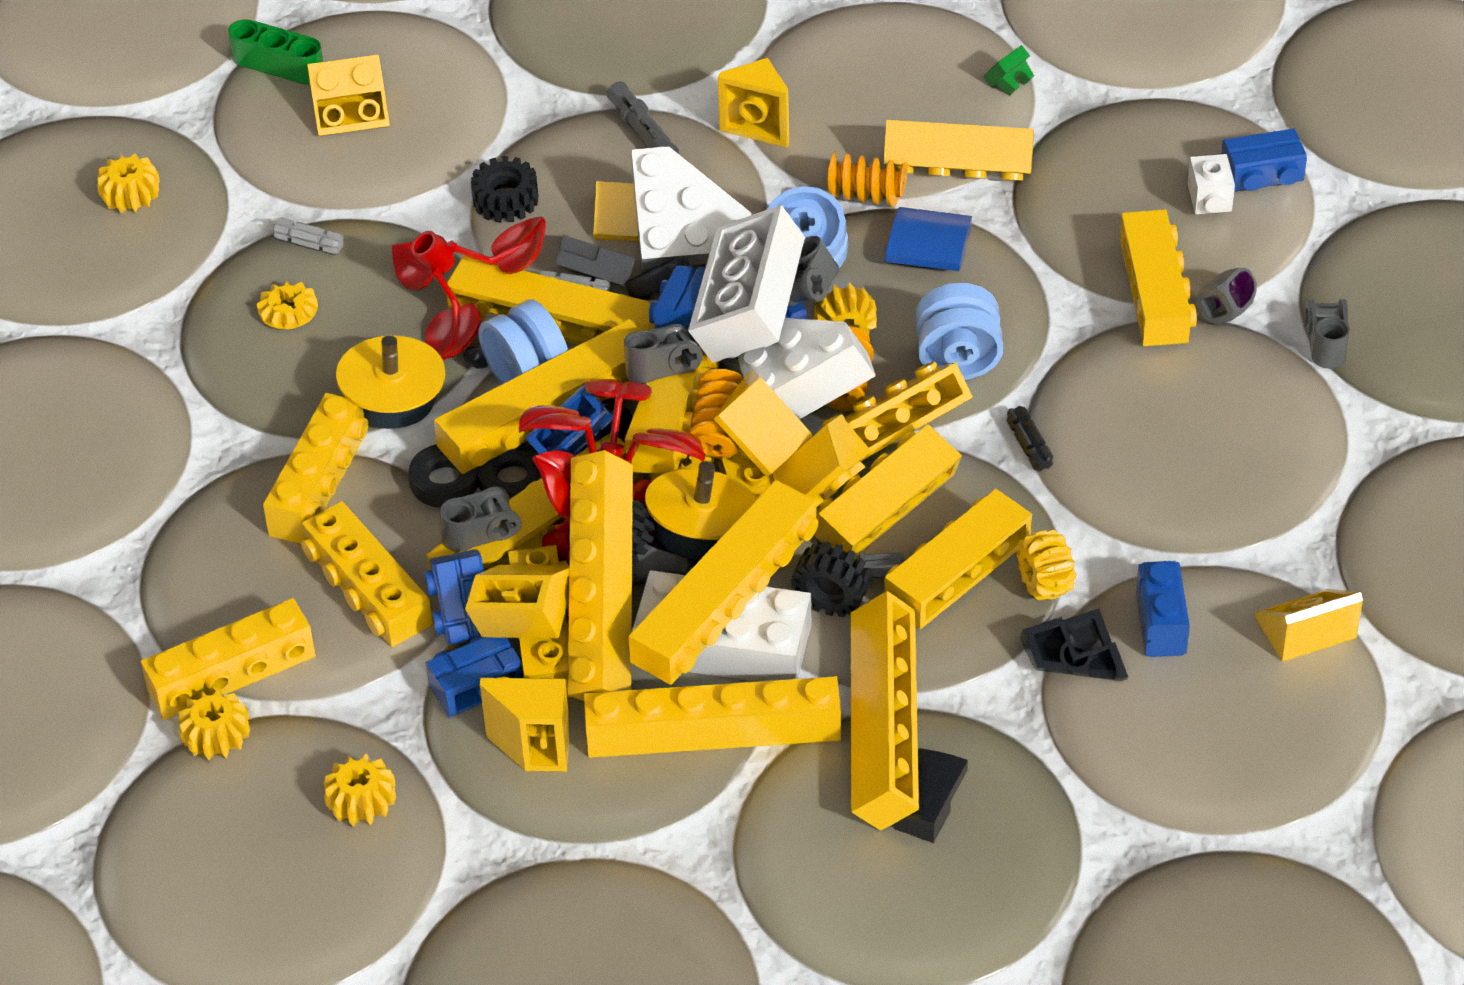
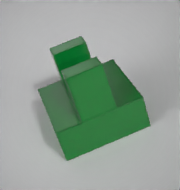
[983,45,1034,96]

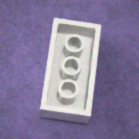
[688,205,805,363]
[632,570,812,682]

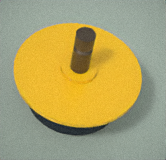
[336,335,446,429]
[645,461,756,560]

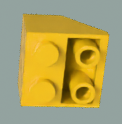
[307,55,390,136]
[772,415,872,508]
[465,565,569,638]
[480,677,571,772]

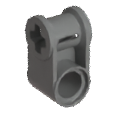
[787,236,839,307]
[1305,299,1350,369]
[624,324,703,383]
[440,487,521,552]

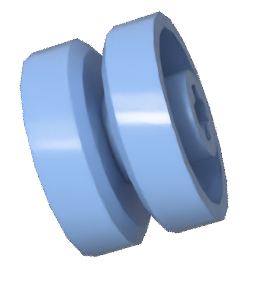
[767,186,849,269]
[915,283,1003,380]
[479,299,568,385]

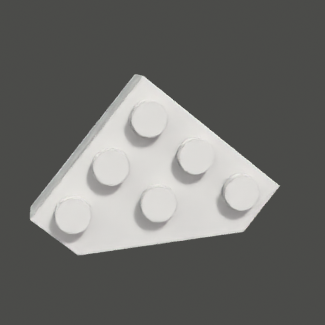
[631,147,751,270]
[737,318,876,419]

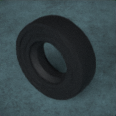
[625,256,691,299]
[477,443,542,503]
[408,444,478,508]

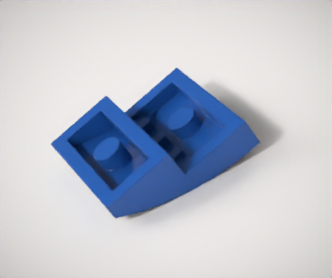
[885,207,972,271]

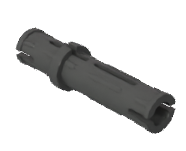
[607,81,679,154]

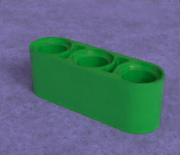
[228,19,323,85]

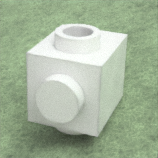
[1188,154,1235,214]

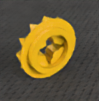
[257,281,318,329]

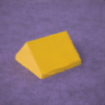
[718,58,789,148]
[593,181,639,242]
[713,370,813,477]
[1254,589,1363,662]

